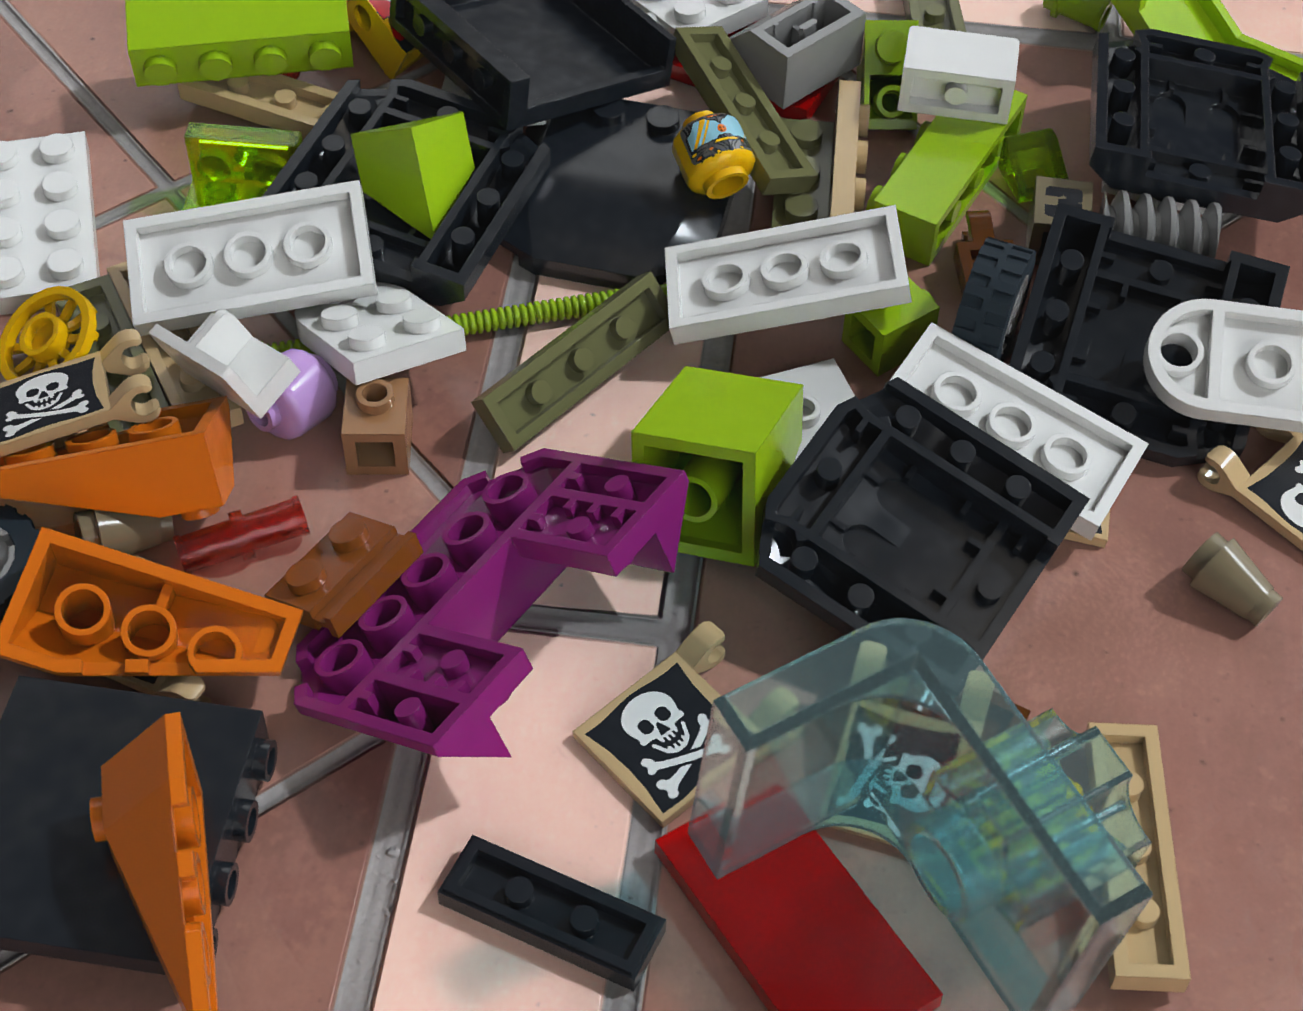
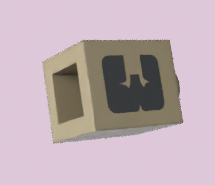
[1026,176,1093,265]

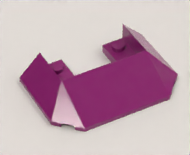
[294,448,689,757]

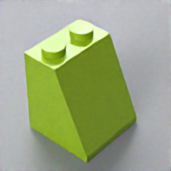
[631,366,804,567]

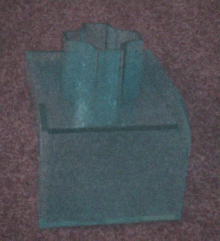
[688,618,1154,1011]

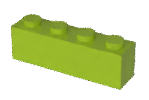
[125,0,354,87]
[866,90,1028,266]

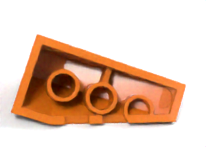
[0,396,235,521]
[0,526,303,676]
[90,712,219,1011]

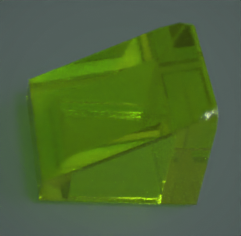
[998,128,1069,203]

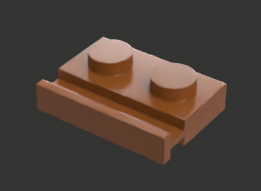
[264,512,424,638]

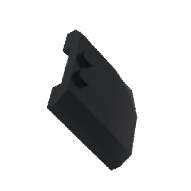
[1089,29,1303,223]
[262,79,551,307]
[500,99,734,290]
[1009,202,1290,467]
[755,377,1090,699]

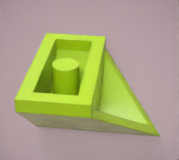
[350,111,475,239]

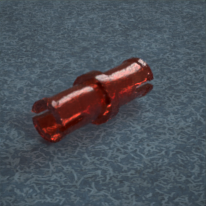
[173,495,310,574]

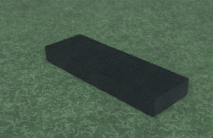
[438,834,666,991]

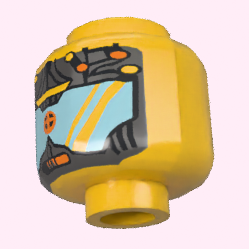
[672,110,755,199]

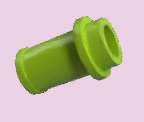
[1043,0,1113,32]

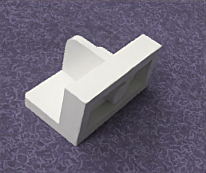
[897,26,1020,125]
[148,310,301,419]

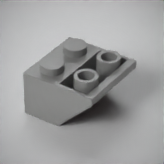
[729,0,866,109]

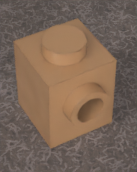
[341,377,413,475]

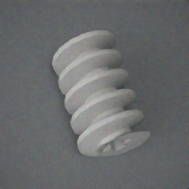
[1099,190,1222,258]

